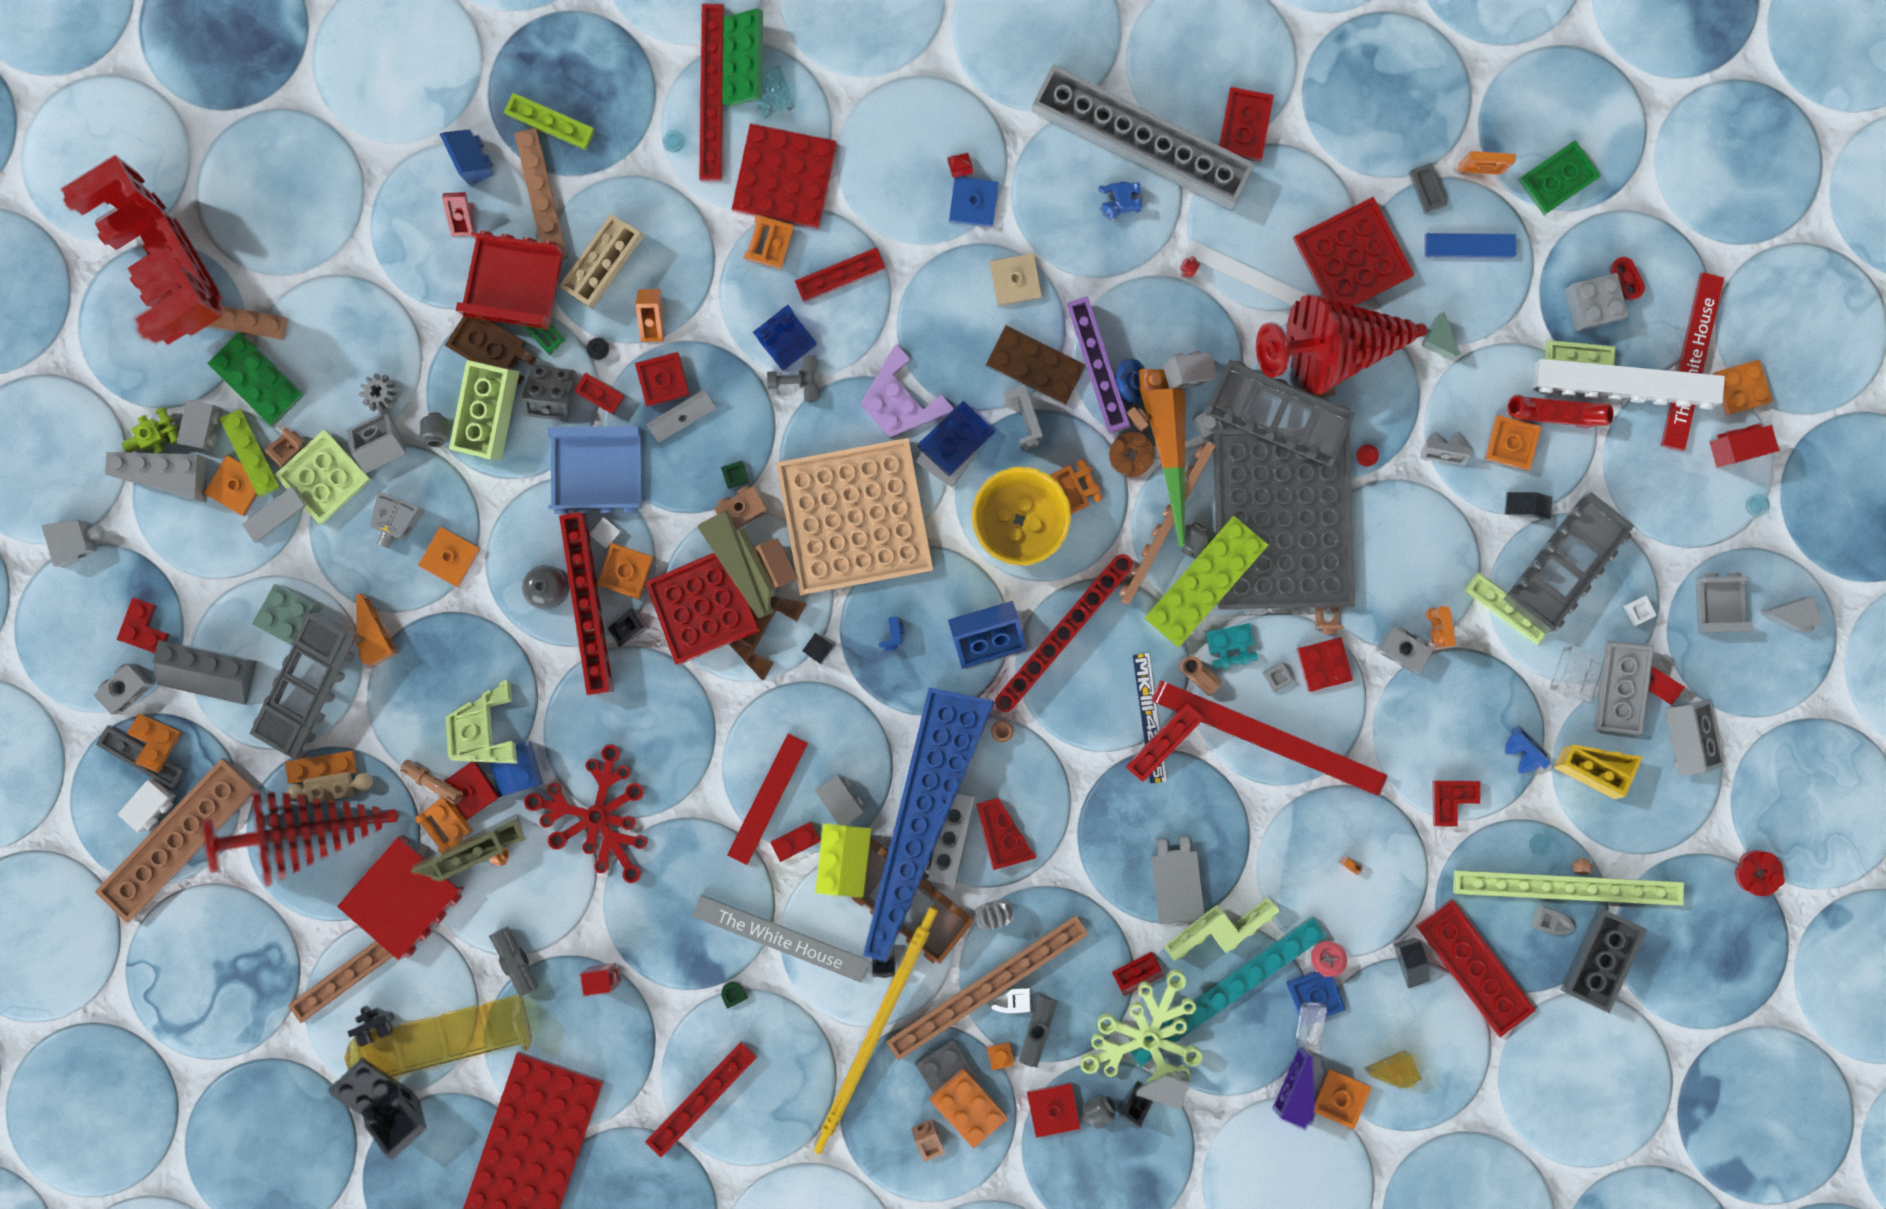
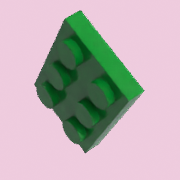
[1518,140,1601,215]

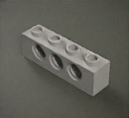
[924,792,975,887]

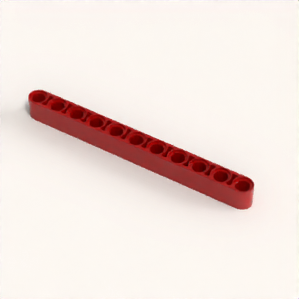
[1151,680,1388,796]

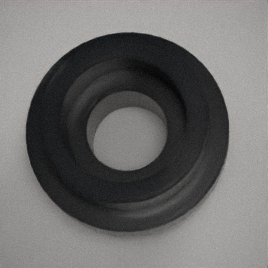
[587,338,609,360]

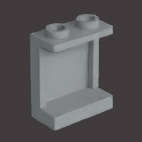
[1002,384,1043,451]
[1696,573,1753,633]

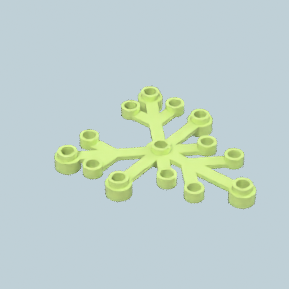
[1080,969,1202,1083]

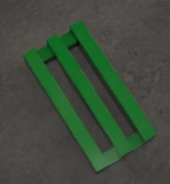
[523,323,566,355]

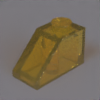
[1364,1050,1422,1089]

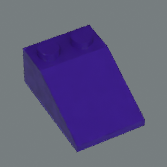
[1272,1046,1315,1130]

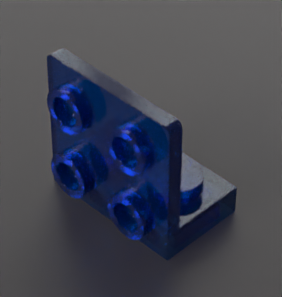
[753,305,817,371]

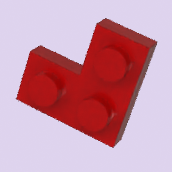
[116,597,170,653]
[1432,780,1480,826]

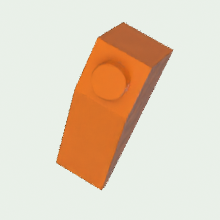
[356,593,398,666]

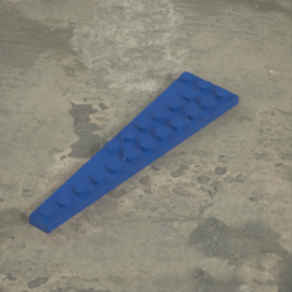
[863,687,995,962]

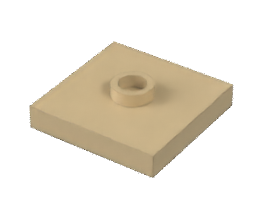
[989,253,1042,306]

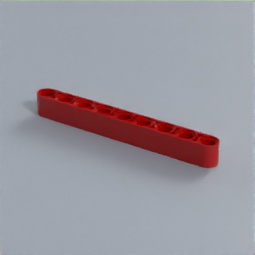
[995,554,1133,712]

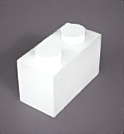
[117,779,177,832]

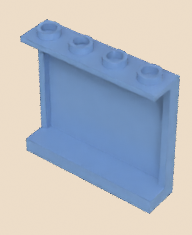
[548,426,642,515]

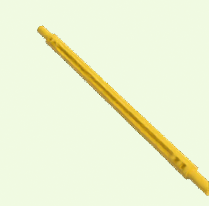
[813,906,938,1154]

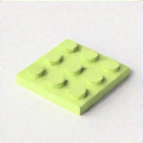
[274,430,372,525]

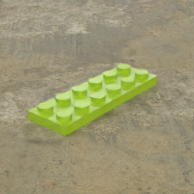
[1144,516,1269,648]

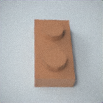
[1127,407,1149,433]

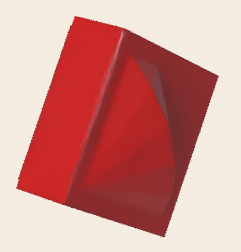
[947,153,974,178]

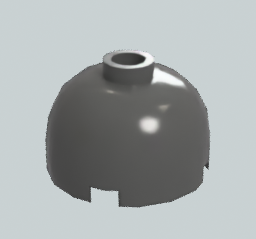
[522,565,569,610]

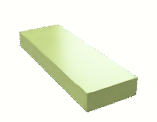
[1545,340,1616,366]

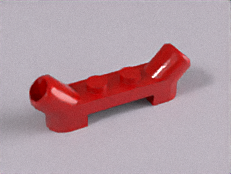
[1507,395,1614,428]

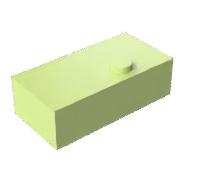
[449,360,519,460]

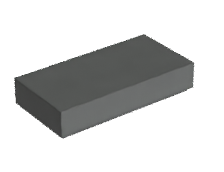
[1409,163,1447,214]

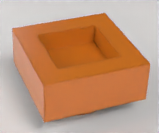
[987,1041,1014,1070]

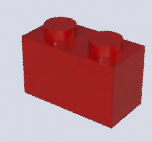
[580,963,621,997]

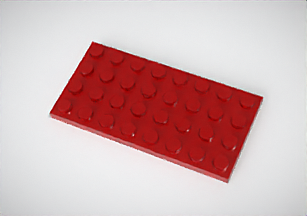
[463,1051,604,1209]

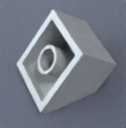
[347,410,406,474]

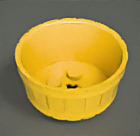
[971,467,1071,565]

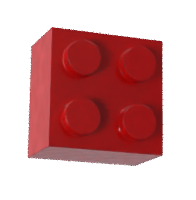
[1709,423,1779,468]

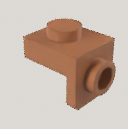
[265,427,302,467]

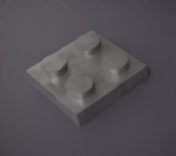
[915,1039,978,1093]

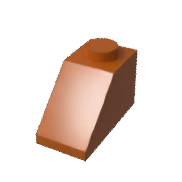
[635,289,664,342]

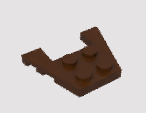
[729,597,807,681]

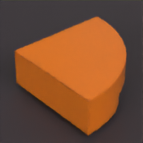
[1339,856,1362,876]

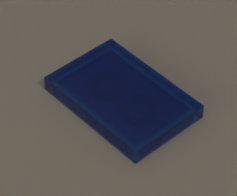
[917,401,995,477]

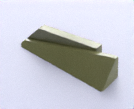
[411,814,526,881]

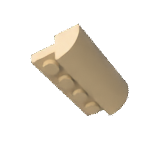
[559,214,644,309]

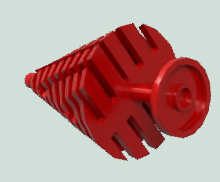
[1256,294,1427,395]
[203,788,398,888]

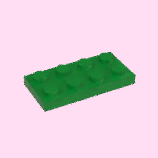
[722,8,763,107]
[207,332,304,426]

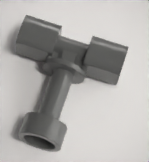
[767,355,818,402]

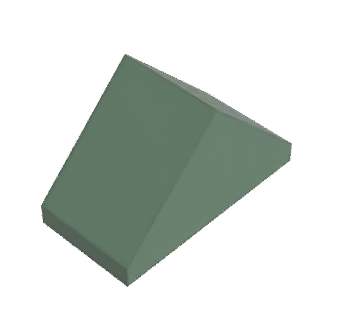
[1421,312,1460,359]

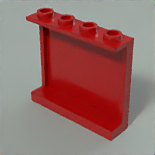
[455,230,564,330]
[337,835,465,961]

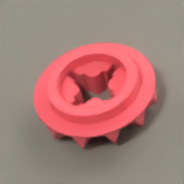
[1311,941,1348,978]

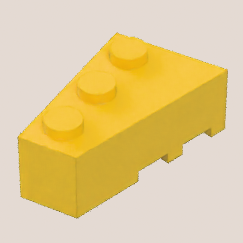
[1553,744,1643,799]

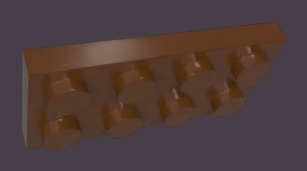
[986,325,1086,406]

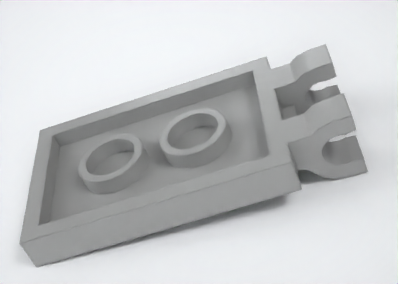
[1151,835,1204,924]

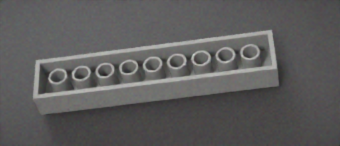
[1032,64,1255,210]

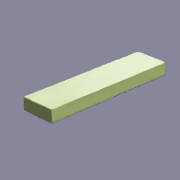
[1464,573,1547,645]

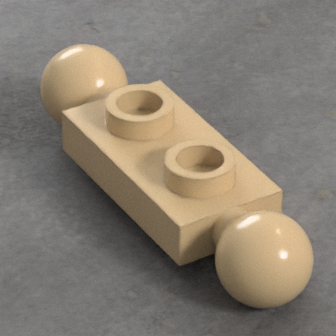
[287,772,373,803]

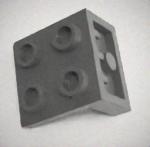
[521,365,576,421]

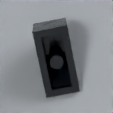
[1393,937,1430,988]

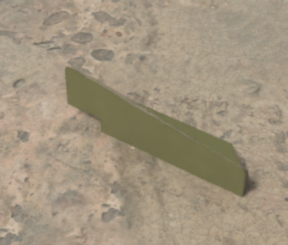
[697,510,775,618]

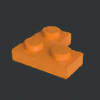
[127,714,182,773]

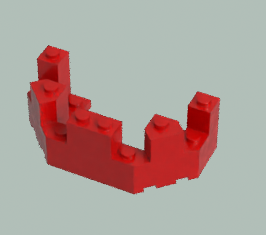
[60,154,222,345]

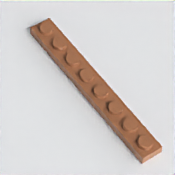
[1119,442,1215,605]

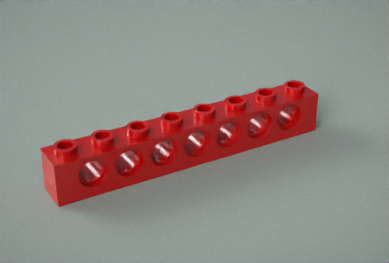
[559,512,614,695]

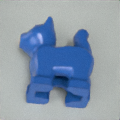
[1098,181,1142,220]

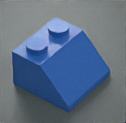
[440,129,494,187]
[489,741,543,797]

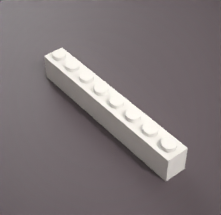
[1532,359,1725,409]

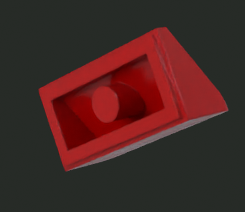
[1112,951,1164,996]

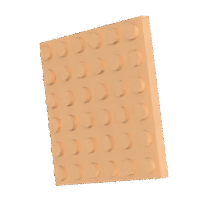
[776,438,933,595]

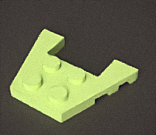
[445,680,517,763]

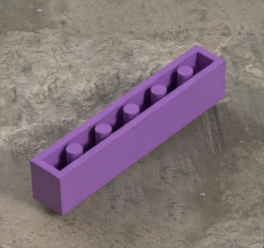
[1066,296,1130,435]

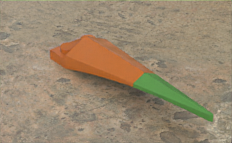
[1139,369,1185,547]

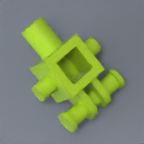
[121,407,179,453]

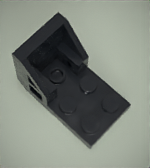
[328,1057,427,1160]

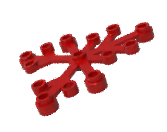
[524,744,648,884]

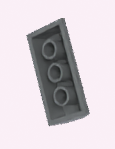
[153,640,257,705]

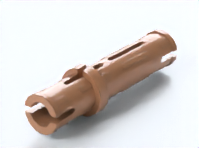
[400,759,463,805]

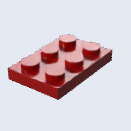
[1218,87,1274,162]

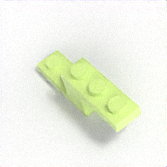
[1163,897,1280,961]

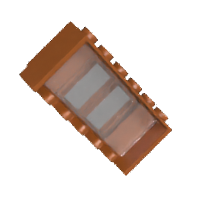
[852,837,974,964]

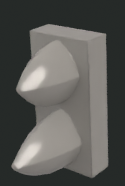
[1420,432,1472,466]

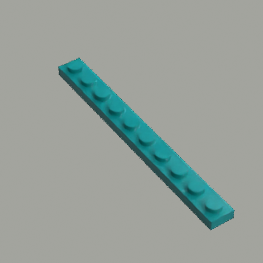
[1130,917,1326,1067]

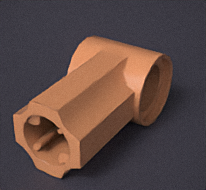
[1178,656,1222,696]

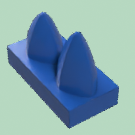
[1505,725,1551,773]

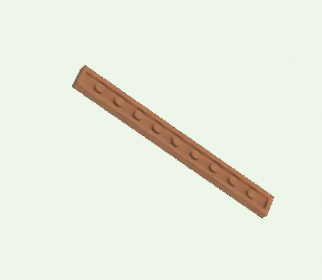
[886,914,1089,1061]

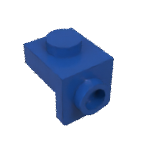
[879,617,905,651]

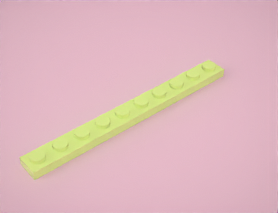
[1453,870,1684,906]

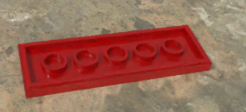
[1415,899,1536,1038]

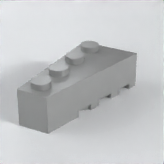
[105,452,207,502]

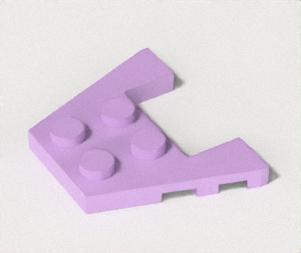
[860,344,954,438]

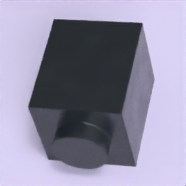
[802,633,835,665]

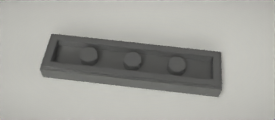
[96,725,187,790]

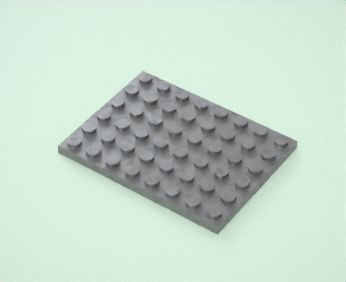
[1213,428,1355,610]

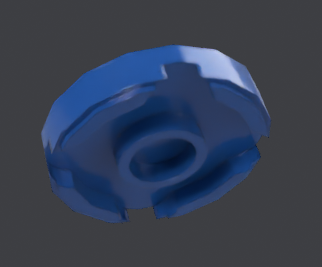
[1116,358,1145,404]

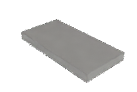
[1594,640,1654,735]

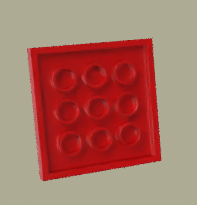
[731,123,837,229]
[1292,196,1415,306]
[645,552,760,666]

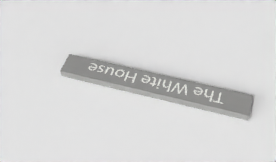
[692,895,870,983]

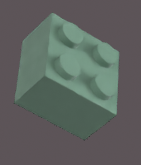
[252,584,322,645]

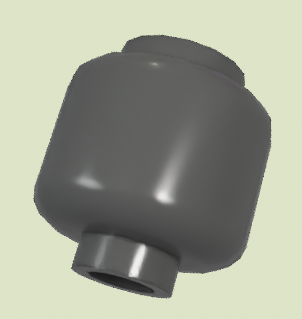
[420,412,450,447]
[1181,522,1211,557]
[1082,1094,1117,1130]

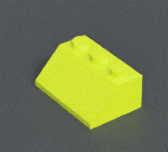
[815,823,872,897]

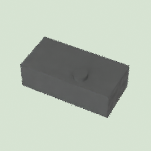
[1560,908,1647,1014]

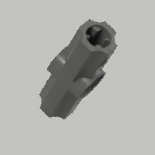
[489,926,538,997]
[1018,995,1057,1068]

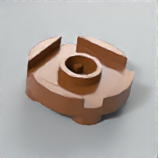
[1109,432,1154,478]

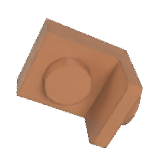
[911,1120,945,1162]

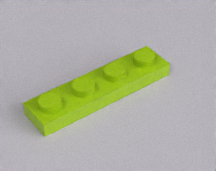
[503,93,595,151]
[219,409,280,498]

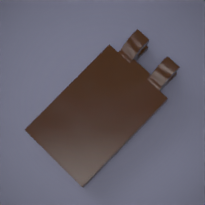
[445,316,537,385]

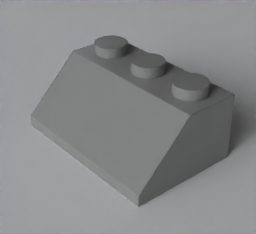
[1665,699,1725,776]

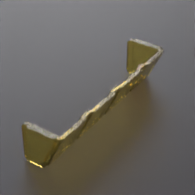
[344,995,532,1077]

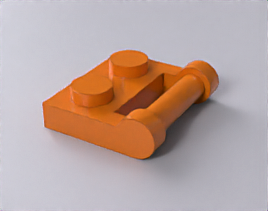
[743,215,795,270]
[1426,606,1456,648]
[414,797,474,852]

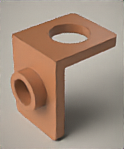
[1315,607,1344,634]

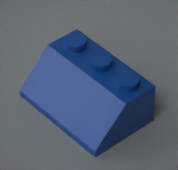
[948,601,1027,669]

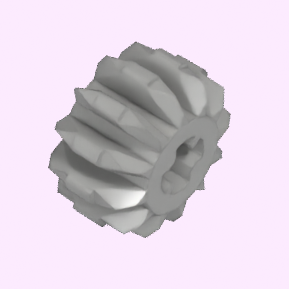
[359,373,399,412]
[975,899,1014,930]

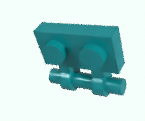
[1205,623,1258,670]

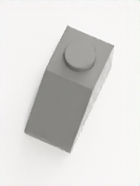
[1761,597,1822,633]
[1136,1071,1191,1110]

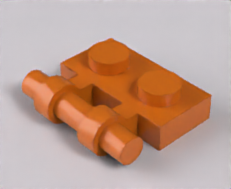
[1050,459,1103,515]

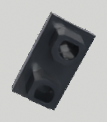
[347,1005,395,1047]

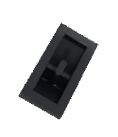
[1504,492,1552,520]
[607,608,649,647]
[1117,1081,1153,1130]

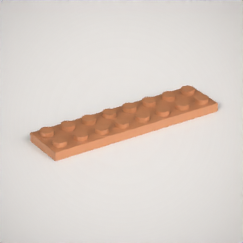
[95,758,256,923]

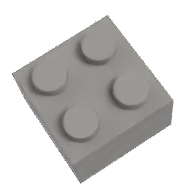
[1564,273,1628,332]

